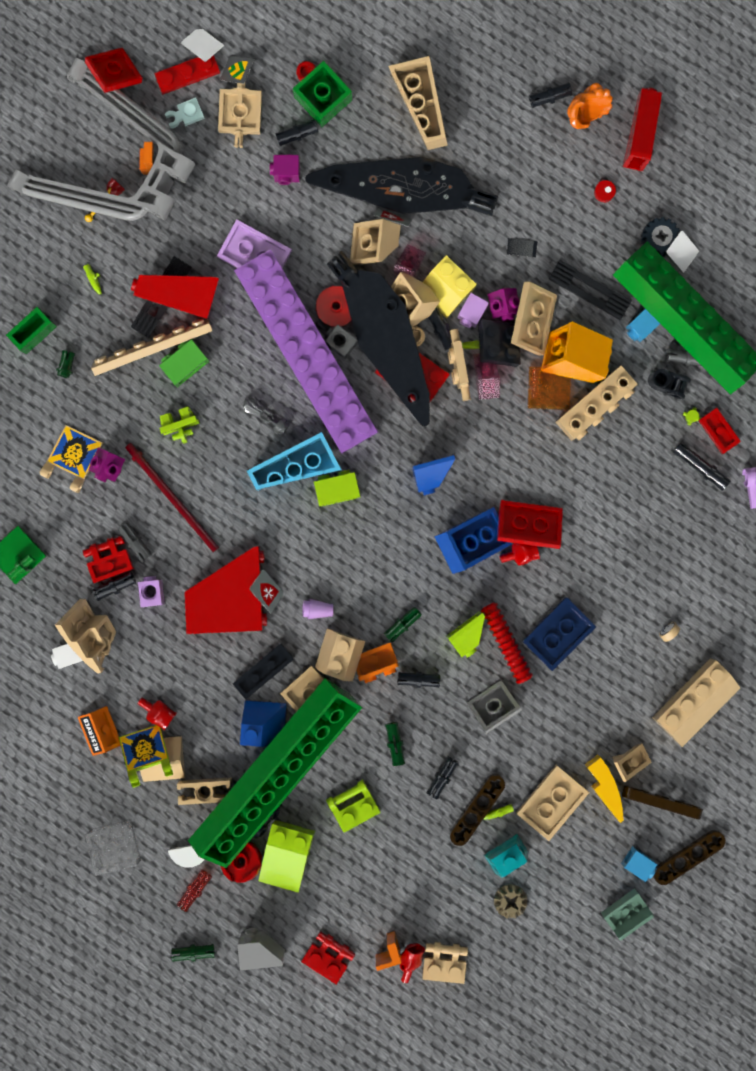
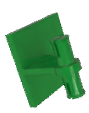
[0,526,47,585]

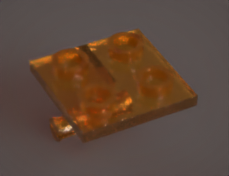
[527,367,571,410]

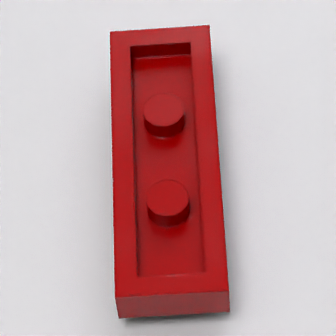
[154,55,220,95]

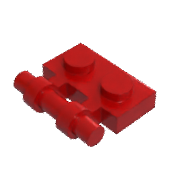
[82,536,134,583]
[301,931,355,985]

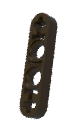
[450,774,505,846]
[622,785,703,820]
[653,830,726,885]

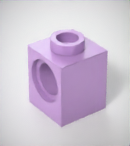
[458,293,489,328]
[138,576,165,607]

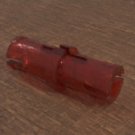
[177,869,212,912]

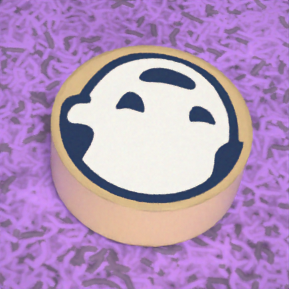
[659,622,680,642]

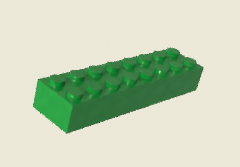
[613,242,756,395]

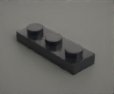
[233,643,294,700]

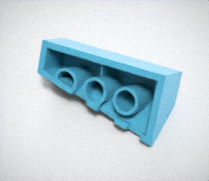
[247,432,341,491]

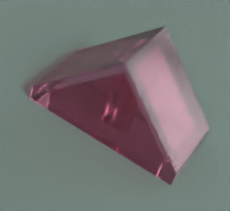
[394,244,426,278]

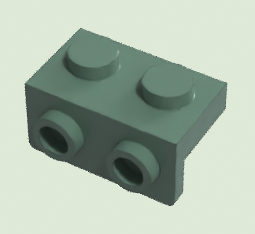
[601,888,654,940]

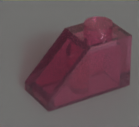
[473,354,500,400]

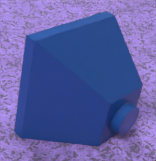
[412,455,455,495]
[240,700,287,747]

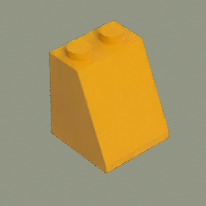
[541,321,613,383]

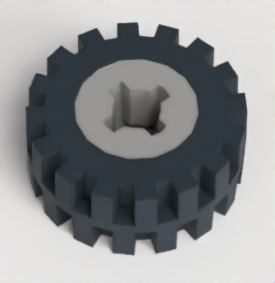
[641,217,680,257]

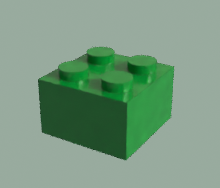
[293,61,352,128]

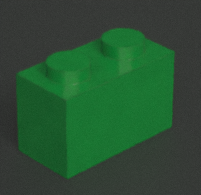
[6,307,57,354]

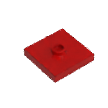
[85,47,143,93]

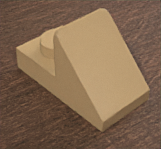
[613,744,652,782]

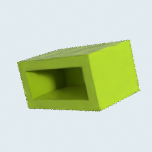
[314,470,360,507]

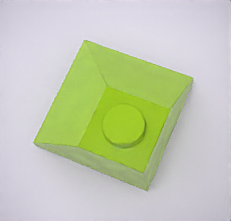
[446,611,485,658]

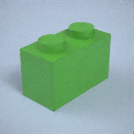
[159,339,210,388]

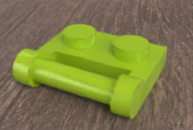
[326,779,381,833]

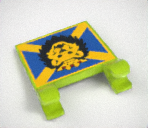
[119,725,173,788]

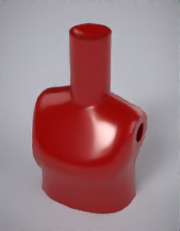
[499,543,540,566]
[137,697,177,731]
[400,943,425,983]

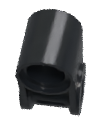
[648,369,691,400]

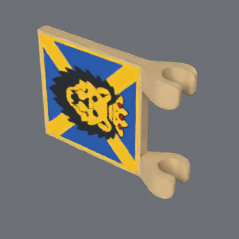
[40,425,103,493]

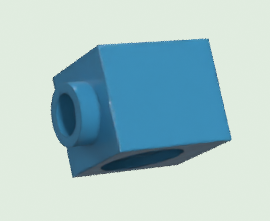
[626,309,660,342]
[621,846,657,882]

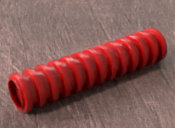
[481,602,533,684]

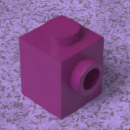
[270,155,300,185]

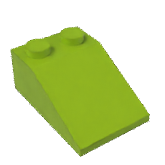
[258,820,315,893]

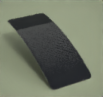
[507,238,538,258]

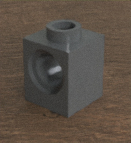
[325,325,358,359]

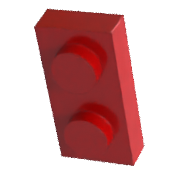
[698,408,741,454]

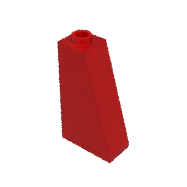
[622,87,662,171]
[131,275,219,319]

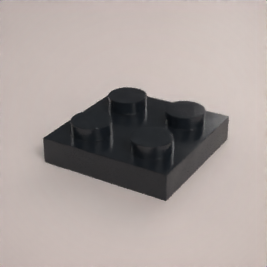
[478,319,521,367]

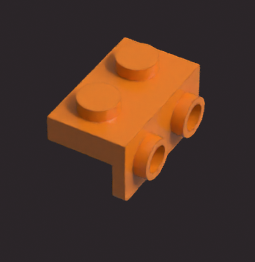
[356,642,399,683]

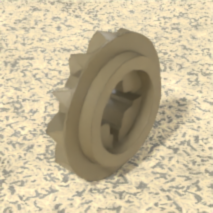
[494,884,527,919]

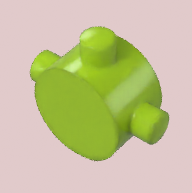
[683,407,701,425]

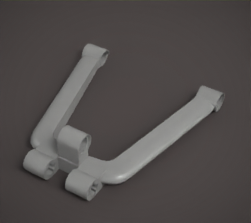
[7,58,196,221]

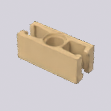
[177,777,232,805]

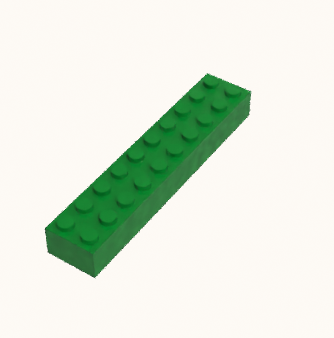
[188,678,363,868]

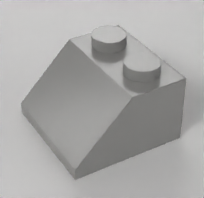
[237,928,286,970]

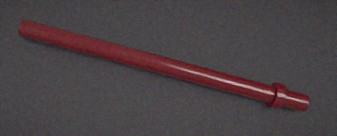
[125,443,220,553]

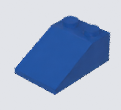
[434,507,512,574]

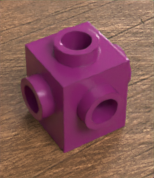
[487,288,520,321]
[88,447,125,482]

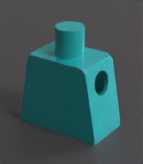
[484,834,529,878]

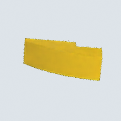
[585,755,624,823]

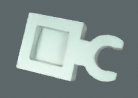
[165,97,205,128]

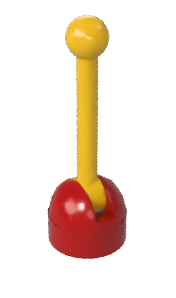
[85,178,125,222]

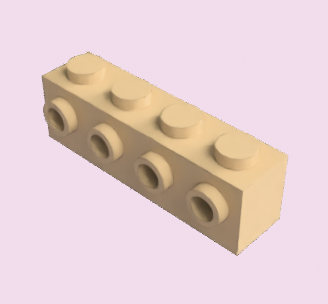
[556,365,638,441]

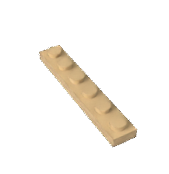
[91,318,212,376]

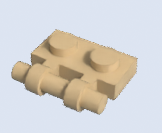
[422,942,468,984]

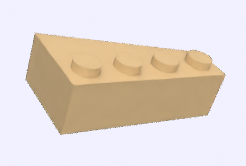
[388,56,448,150]

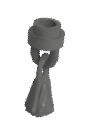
[243,397,290,435]

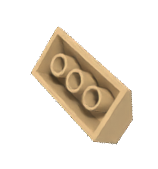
[652,659,740,747]

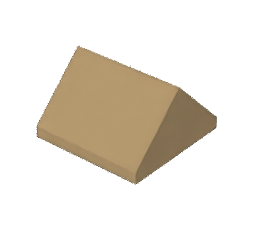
[140,736,185,782]

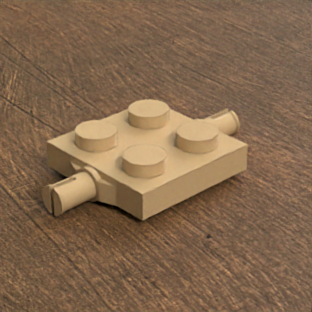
[218,80,262,148]
[447,329,471,401]

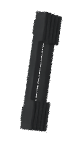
[131,256,192,338]
[549,260,632,320]

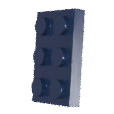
[522,597,596,671]

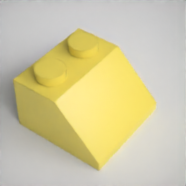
[423,255,477,319]

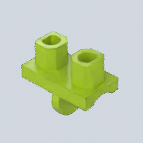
[159,407,200,444]

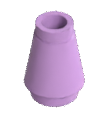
[302,599,333,619]

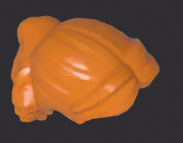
[567,83,613,129]

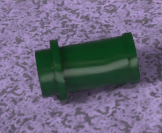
[56,350,75,378]

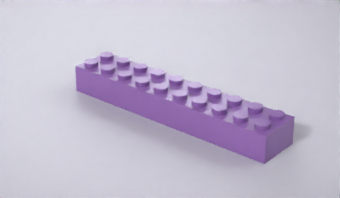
[234,249,378,454]

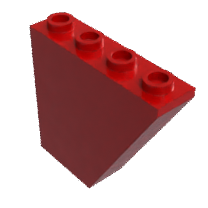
[184,546,267,634]

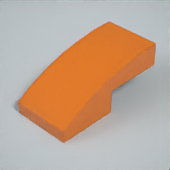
[139,142,154,175]

